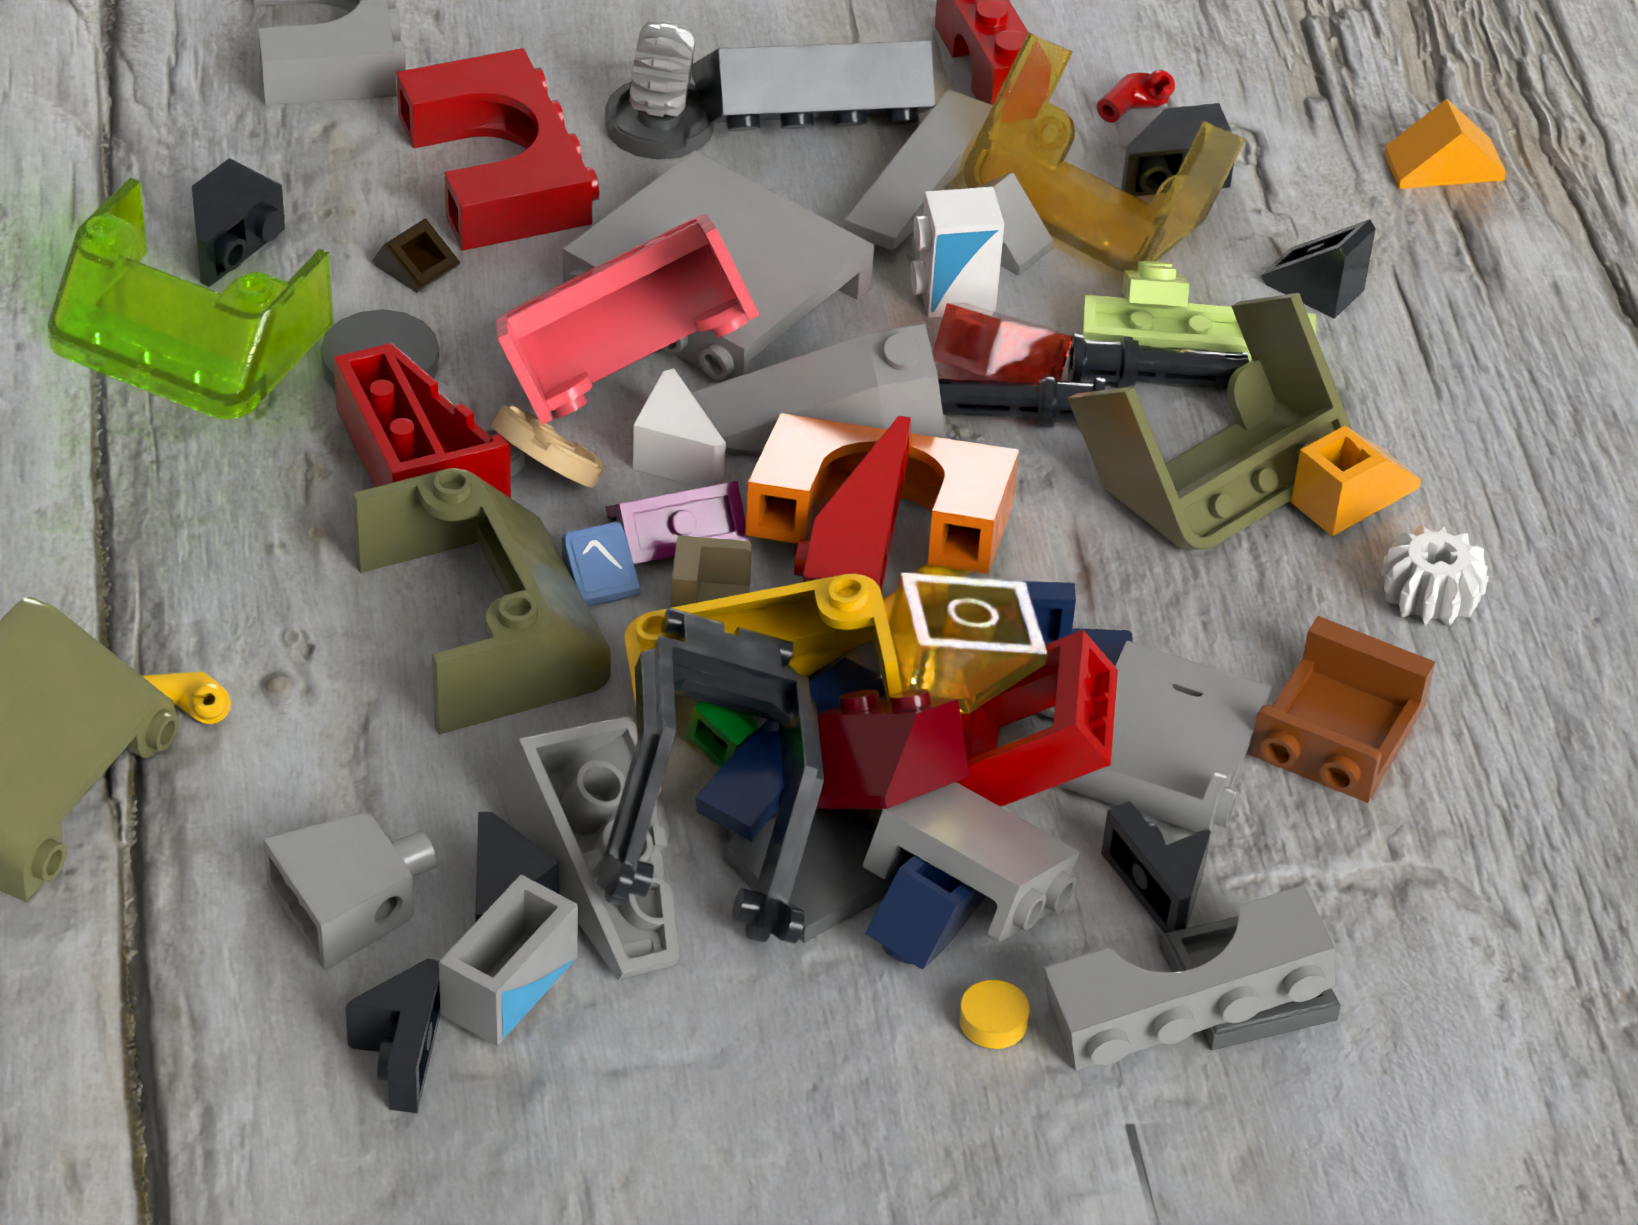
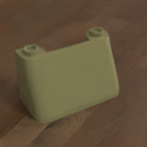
[0,597,179,902]

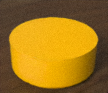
[959,980,1030,1049]

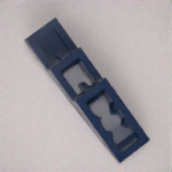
[695,657,887,842]

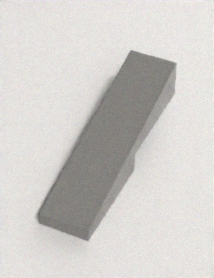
[843,90,997,251]

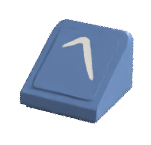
[562,522,640,606]

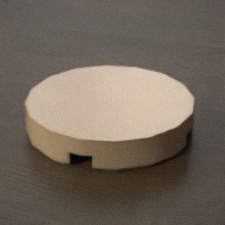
[491,405,605,488]

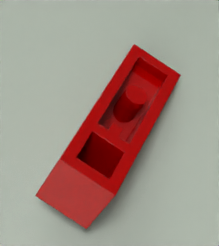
[794,416,912,594]

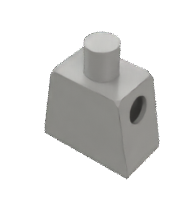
[263,813,437,970]

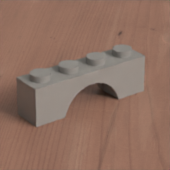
[1044,884,1336,1071]

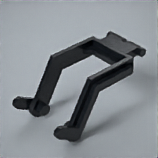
[596,607,824,944]

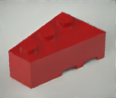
[334,343,511,498]

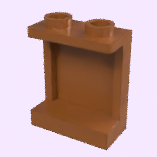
[1249,616,1435,803]

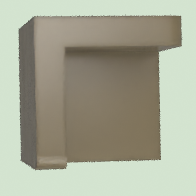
[671,535,752,608]

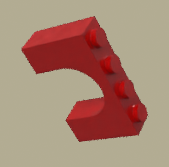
[396,48,600,251]

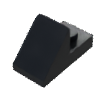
[1101,801,1211,933]
[345,958,441,1113]

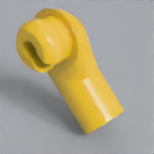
[142,671,231,724]

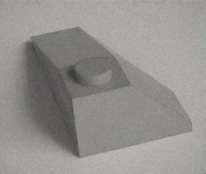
[493,715,681,980]

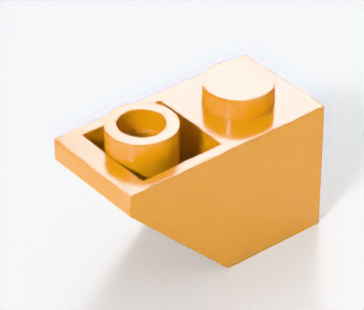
[1291,425,1421,537]

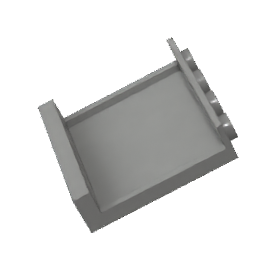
[563,150,874,382]

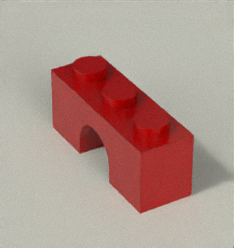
[935,0,1046,121]

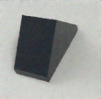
[1261,219,1376,319]
[475,812,559,922]

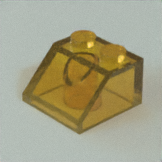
[889,573,1047,714]

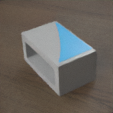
[439,875,578,1046]

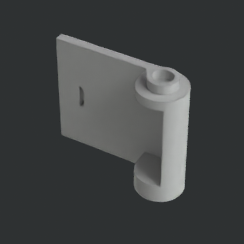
[1060,640,1272,836]

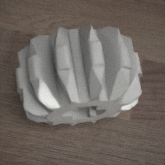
[630,21,696,117]

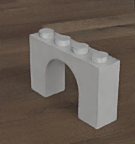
[253,0,406,105]

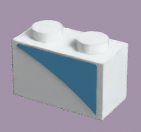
[910,187,1004,318]

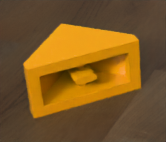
[1384,99,1506,189]

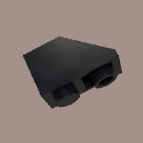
[1121,103,1237,197]
[192,158,285,287]

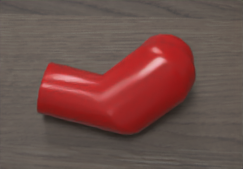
[1096,70,1175,123]

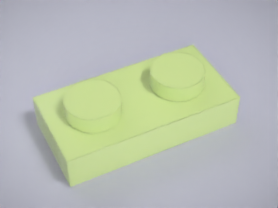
[1122,261,1190,307]

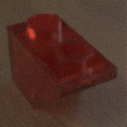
[932,302,1073,382]

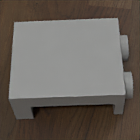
[862,782,1080,943]

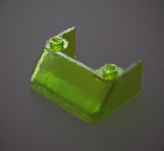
[48,177,333,419]

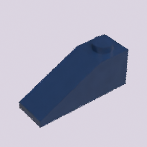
[865,855,986,970]

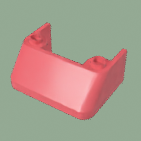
[496,214,760,425]

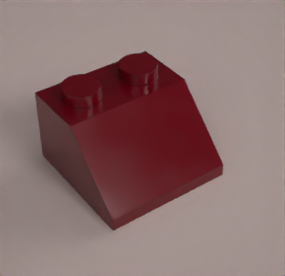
[816,689,970,809]

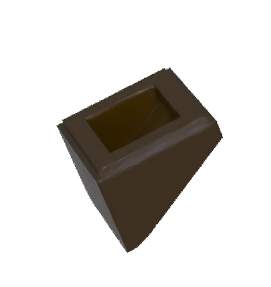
[372,218,461,293]

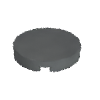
[605,81,715,160]
[320,309,439,389]

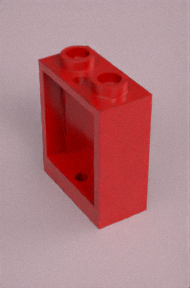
[950,630,1118,807]

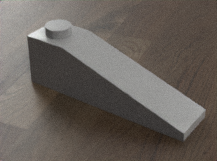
[691,323,946,457]

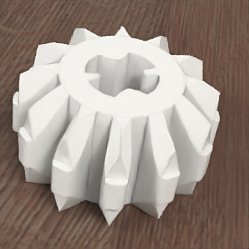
[1381,524,1489,626]

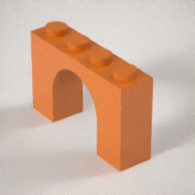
[745,413,1019,574]

